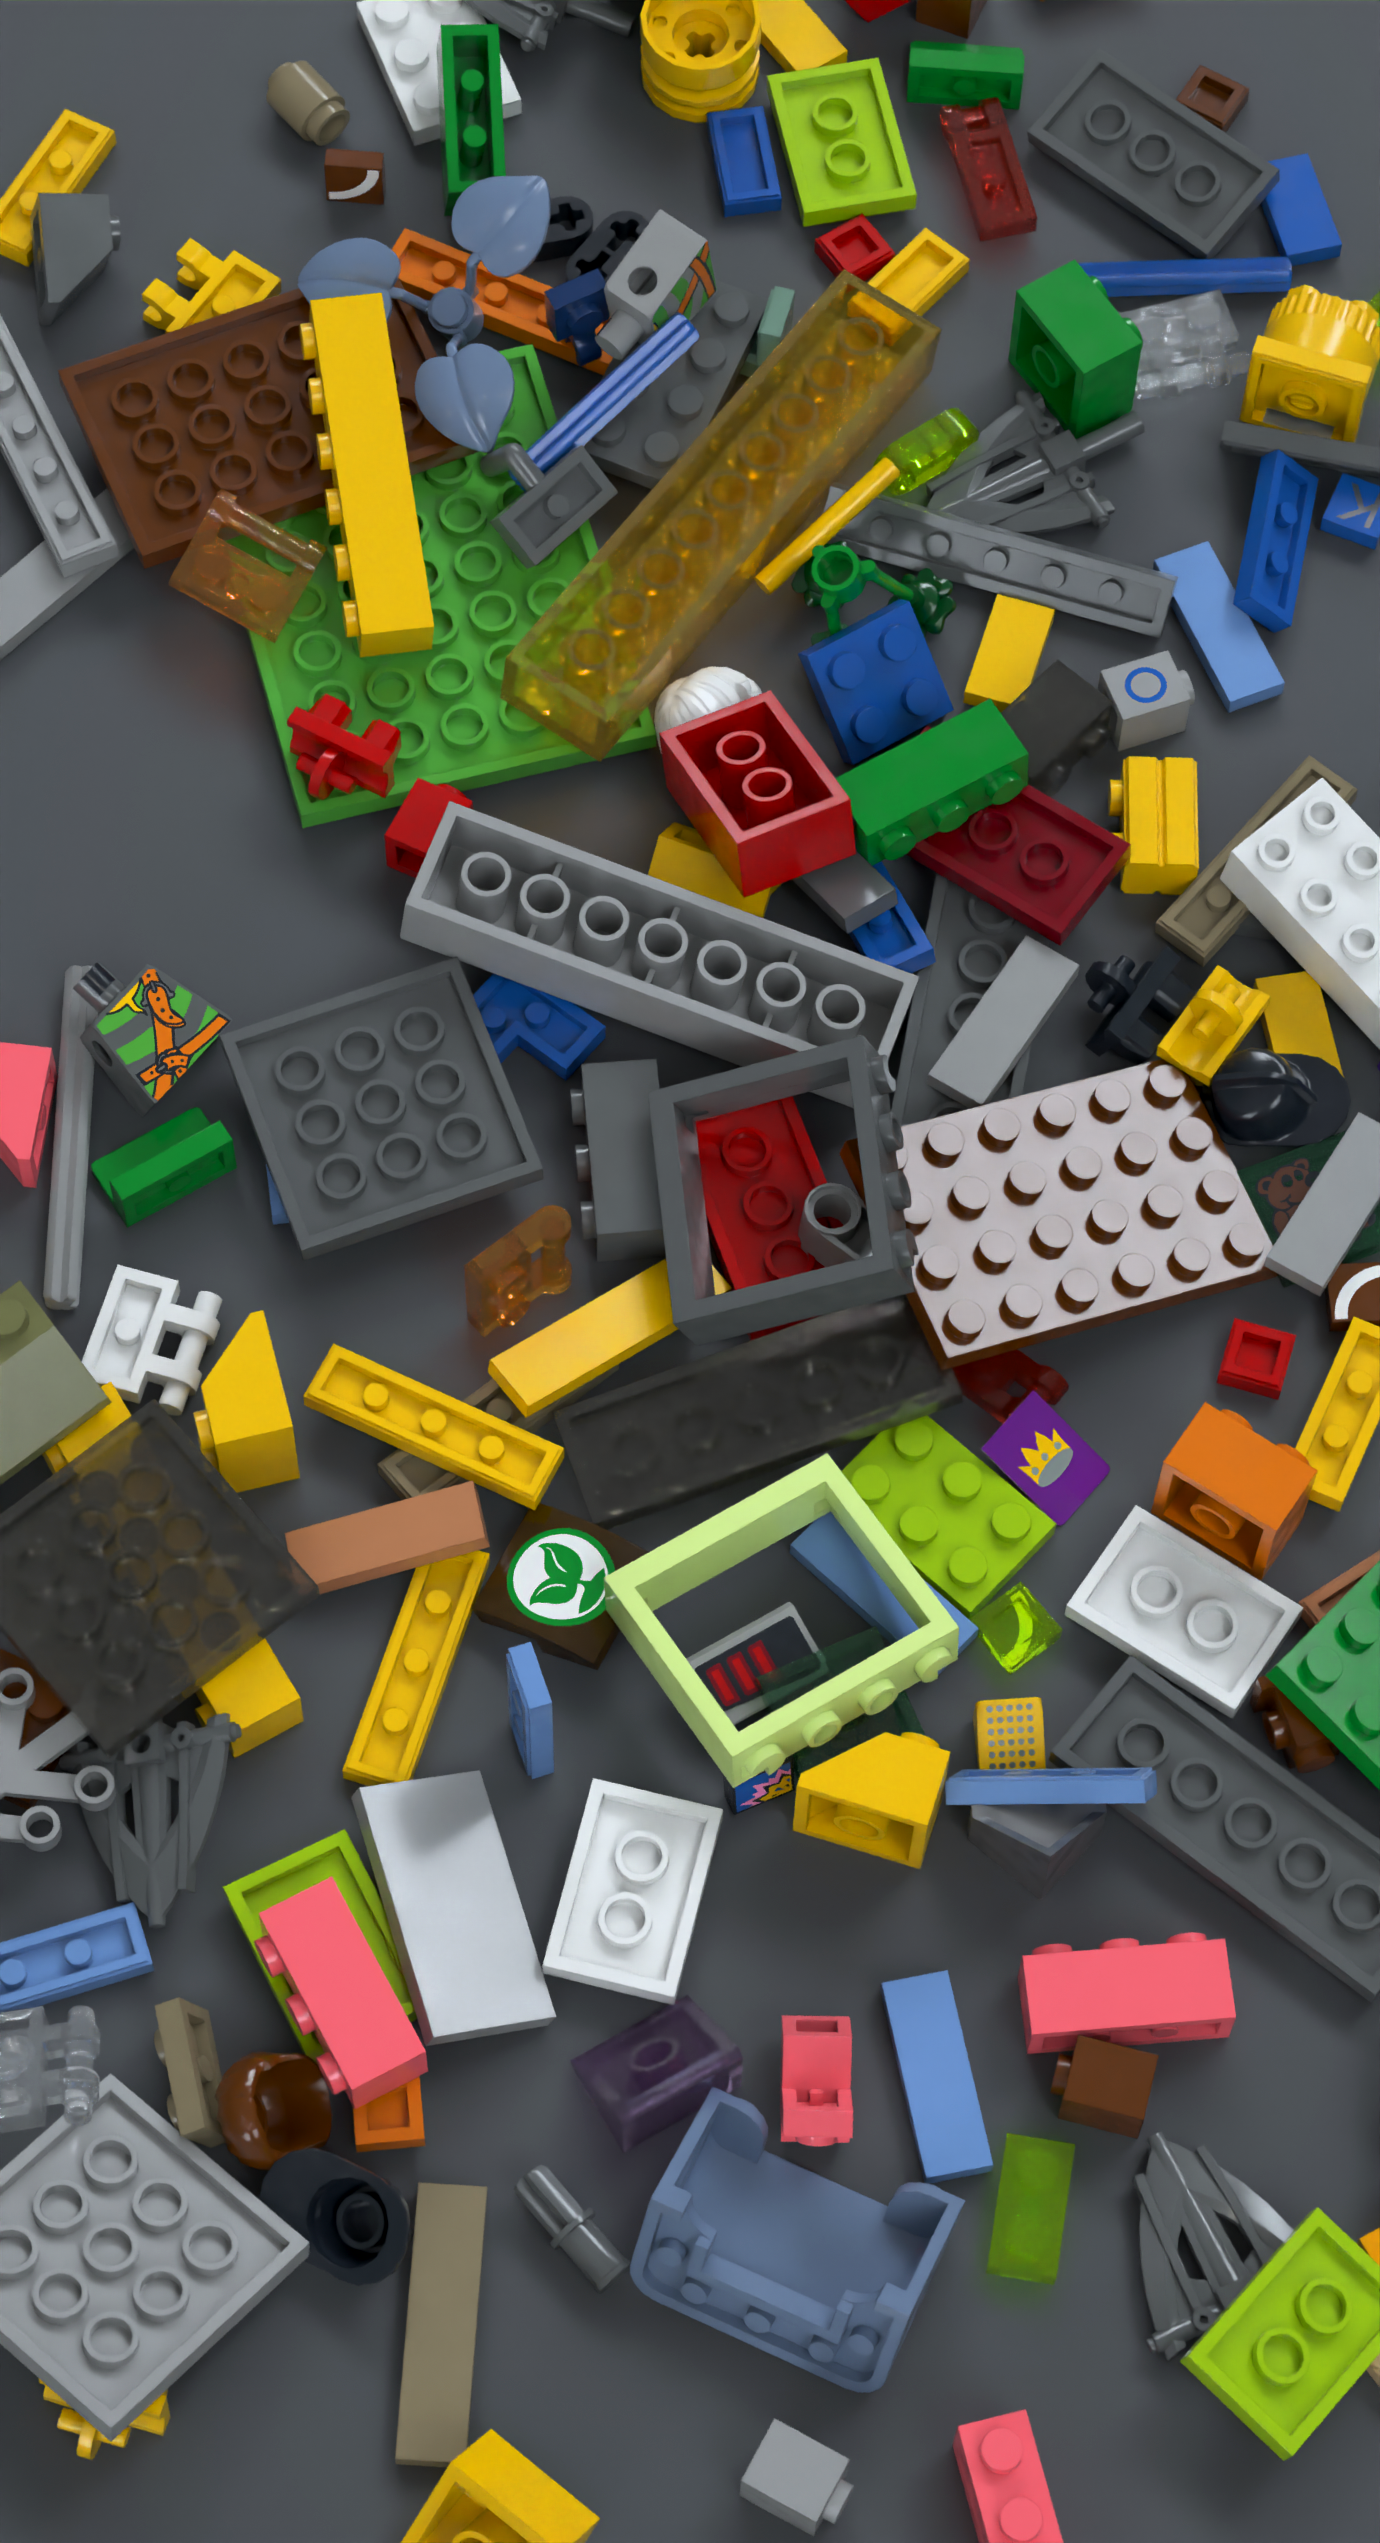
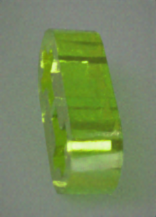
[873,408,980,496]

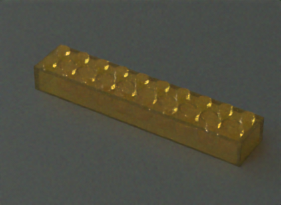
[500,269,942,762]

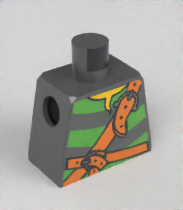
[73,961,233,1117]

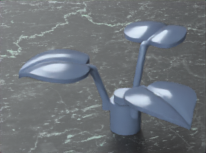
[298,175,551,453]

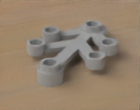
[0,1667,135,1852]

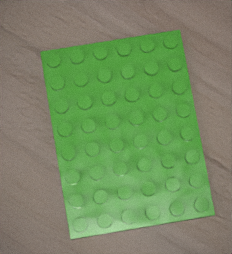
[222,344,657,828]

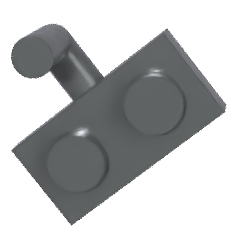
[480,443,618,569]

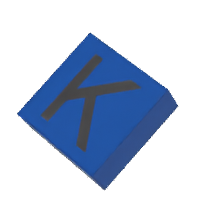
[1320,473,1380,550]

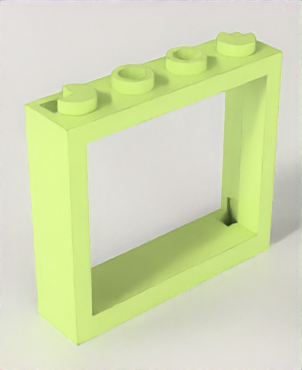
[604,1453,959,1788]

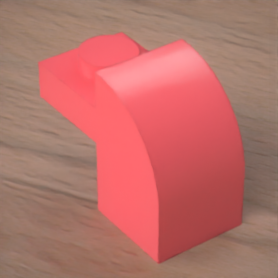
[780,2015,853,2146]

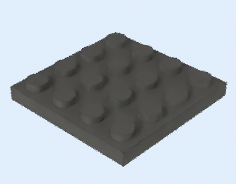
[220,957,544,1261]

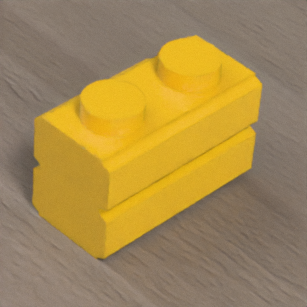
[1108,756,1199,895]

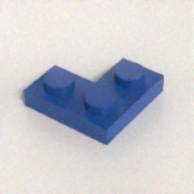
[473,973,606,1080]

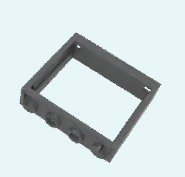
[648,1035,919,1346]

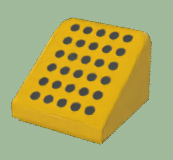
[973,1697,1046,1769]

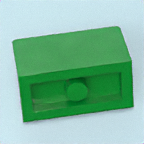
[906,41,1025,110]
[91,1107,237,1228]

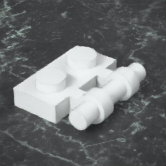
[82,1264,222,1416]

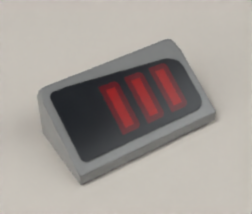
[686,1602,828,1725]

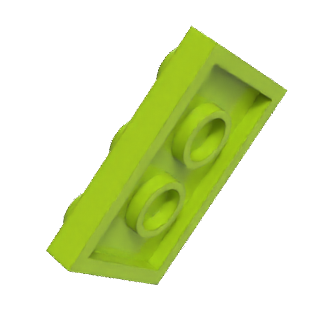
[767,58,917,227]
[841,1402,1056,1620]
[223,1829,417,2065]
[1180,2207,1380,2461]

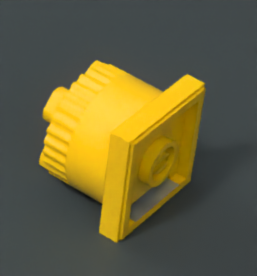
[1239,285,1380,443]

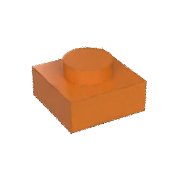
[353,2076,425,2152]

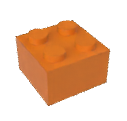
[1151,1402,1318,1580]

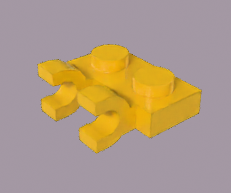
[142,238,281,333]

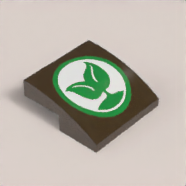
[472,1503,649,1670]

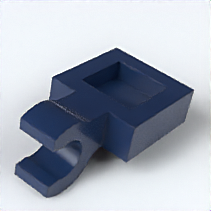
[544,268,610,367]

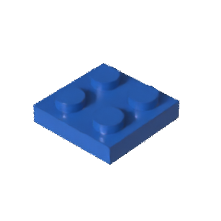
[798,599,954,765]

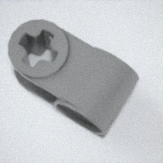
[798,1183,882,1303]

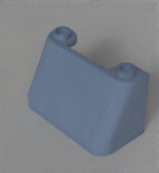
[630,2086,965,2393]

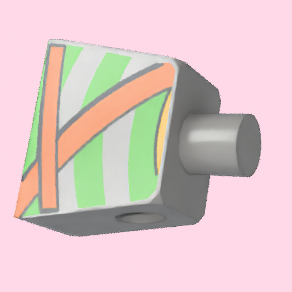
[595,209,717,360]

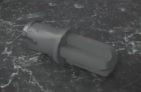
[514,2165,631,2294]

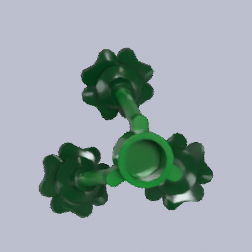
[791,541,957,646]

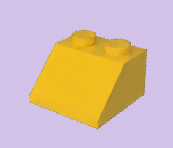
[193,1310,300,1496]
[793,1732,951,1869]
[401,2429,600,2543]

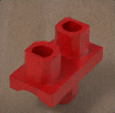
[287,693,402,800]

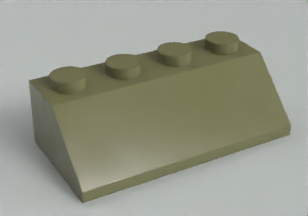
[0,1280,111,1485]

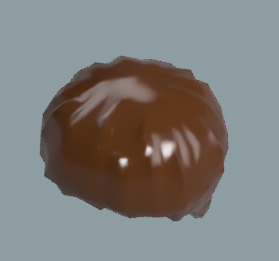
[215,2052,332,2171]

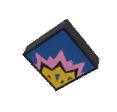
[723,1756,795,1815]

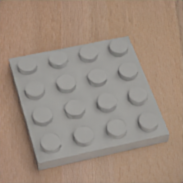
[0,2073,310,2442]

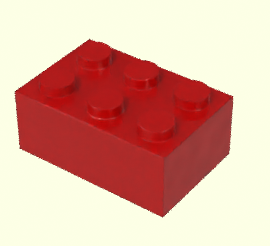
[659,690,856,898]

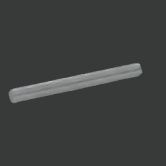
[43,965,98,1310]

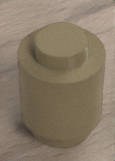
[266,60,350,146]

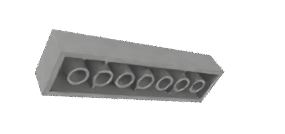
[400,801,919,1108]

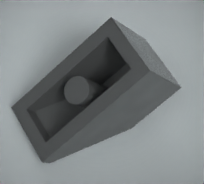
[30,193,121,326]

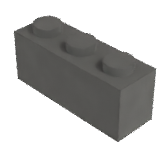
[570,1059,666,1262]

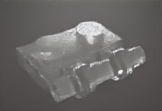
[1119,289,1251,400]
[0,2005,101,2133]

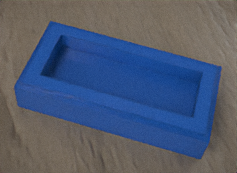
[706,106,782,217]
[1261,153,1342,266]

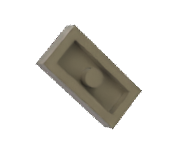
[154,1997,226,2148]

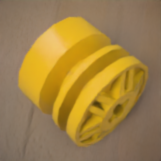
[640,0,761,123]

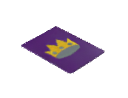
[981,1390,1110,1526]

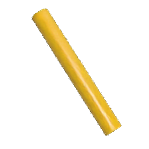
[754,457,901,595]

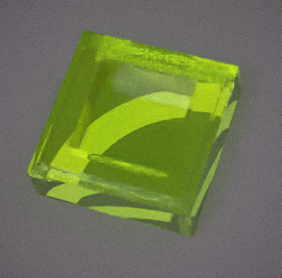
[970,1582,1063,1675]

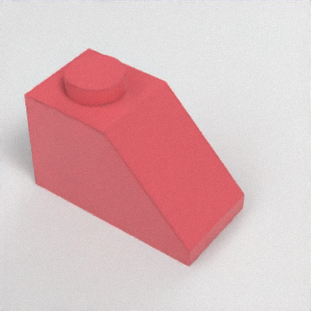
[0,1042,58,1188]

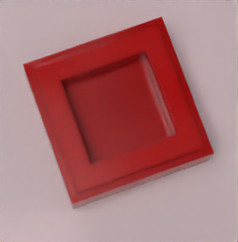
[814,214,895,291]
[1216,1318,1296,1400]

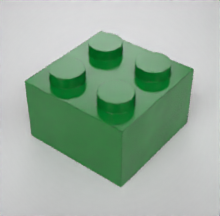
[1008,259,1143,439]

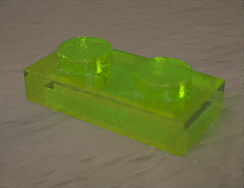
[986,2133,1075,2285]

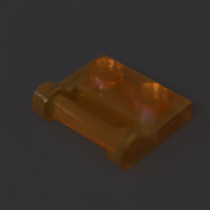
[168,488,328,643]
[464,1205,572,1338]

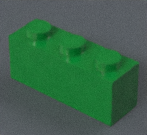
[437,24,506,216]
[835,699,1029,866]

